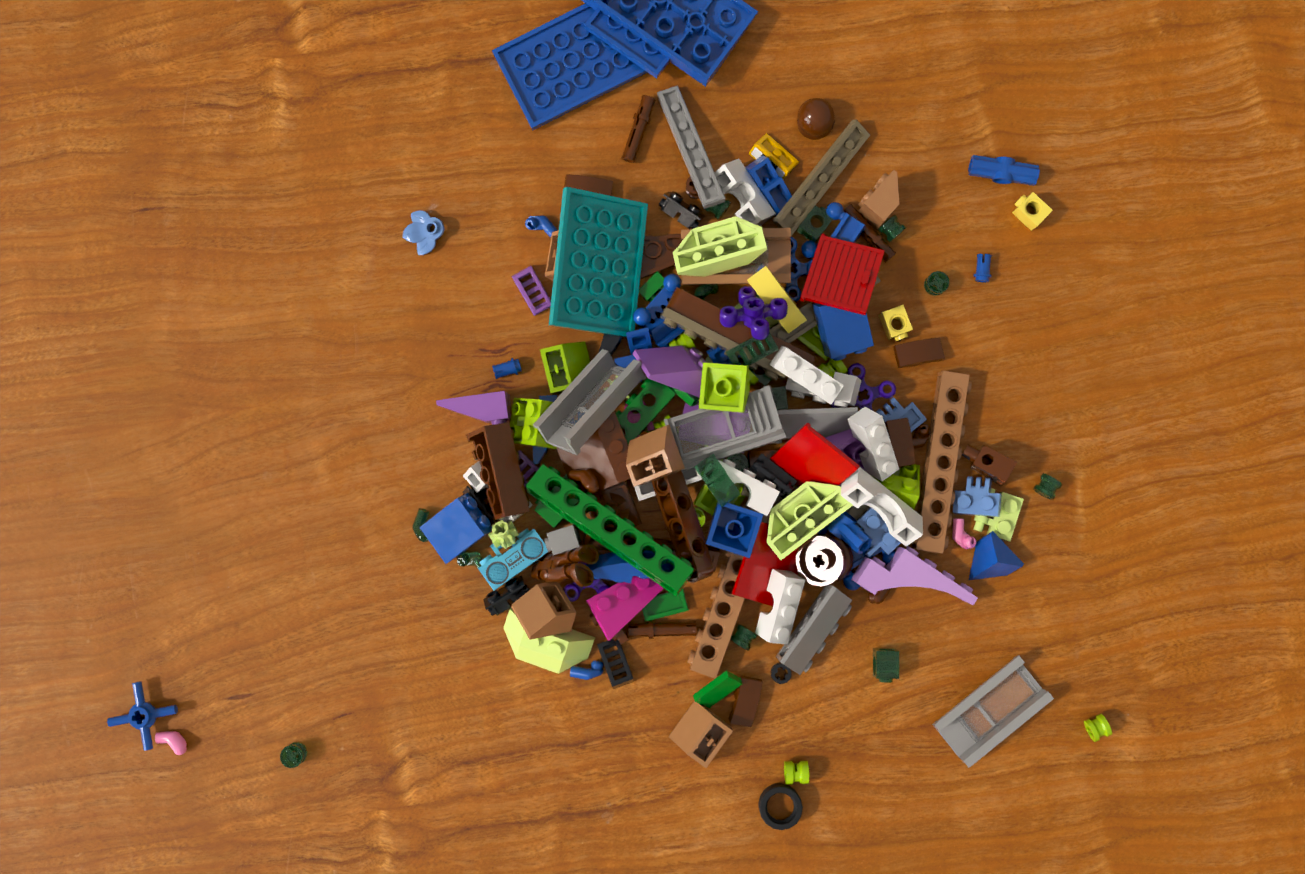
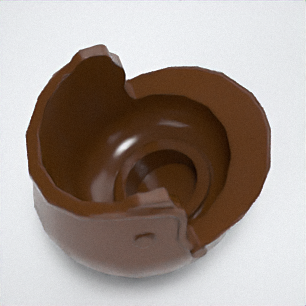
[797,98,835,140]

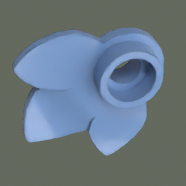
[402,210,445,255]

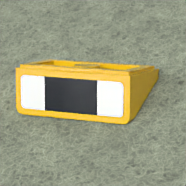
[749,133,799,180]

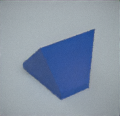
[968,531,1024,581]

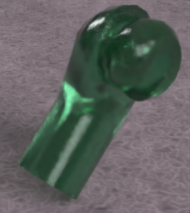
[694,284,719,300]
[412,508,429,542]
[457,551,484,569]

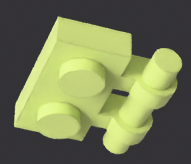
[973,488,1024,542]

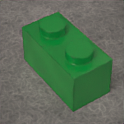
[639,271,664,302]

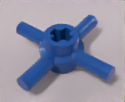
[107,681,178,751]

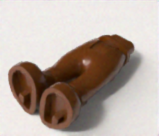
[531,544,599,587]

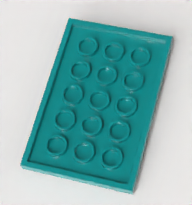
[549,187,648,337]

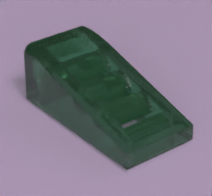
[726,332,779,366]

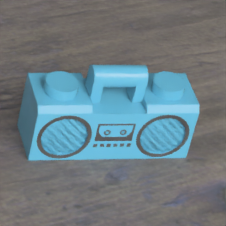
[478,528,548,591]

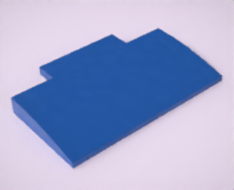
[581,0,758,87]

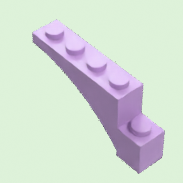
[851,546,978,605]

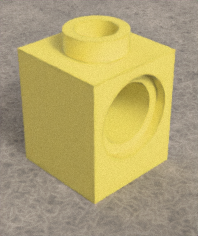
[1012,192,1053,231]
[878,305,913,341]

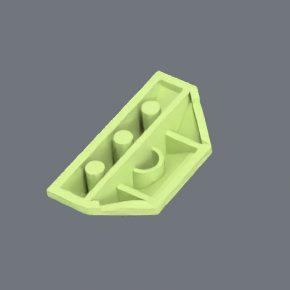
[673,216,767,277]
[767,481,853,560]
[504,607,595,674]

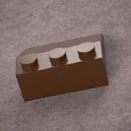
[557,411,631,494]

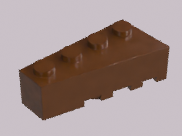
[466,422,530,520]

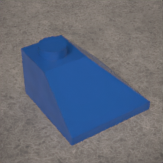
[706,500,763,558]

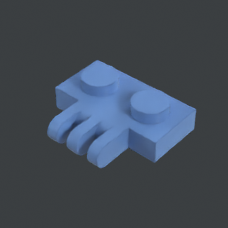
[876,397,927,432]
[953,476,1002,517]
[857,507,901,557]

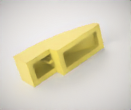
[747,266,807,334]

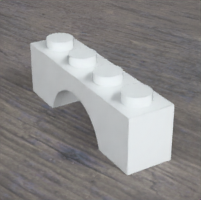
[841,467,923,546]

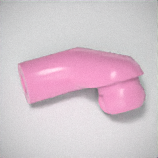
[952,519,976,549]
[155,731,187,755]

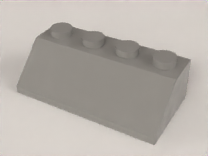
[770,407,858,444]
[776,584,852,675]

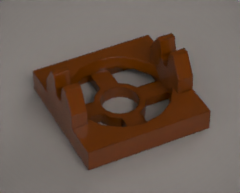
[589,481,642,531]

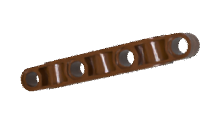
[639,428,714,583]

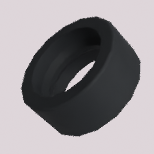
[758,783,803,830]

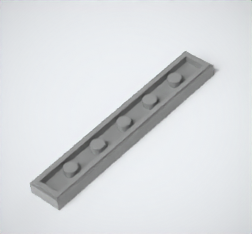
[657,86,725,209]

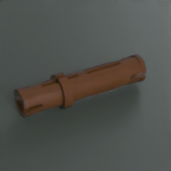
[621,95,656,163]
[844,204,896,263]
[628,621,697,639]

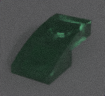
[694,454,741,507]

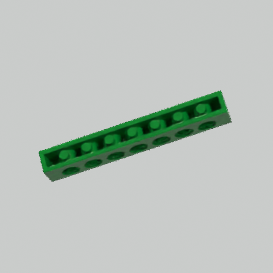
[534,378,676,528]
[526,464,694,597]

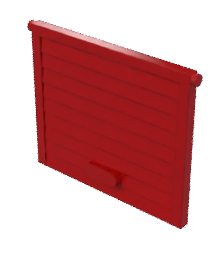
[800,233,885,315]
[769,423,860,487]
[732,522,800,606]

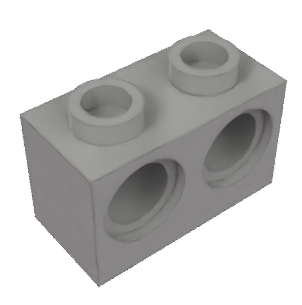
[544,525,582,555]

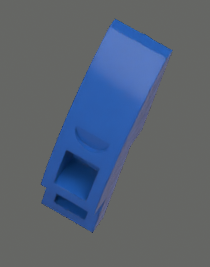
[586,550,674,583]

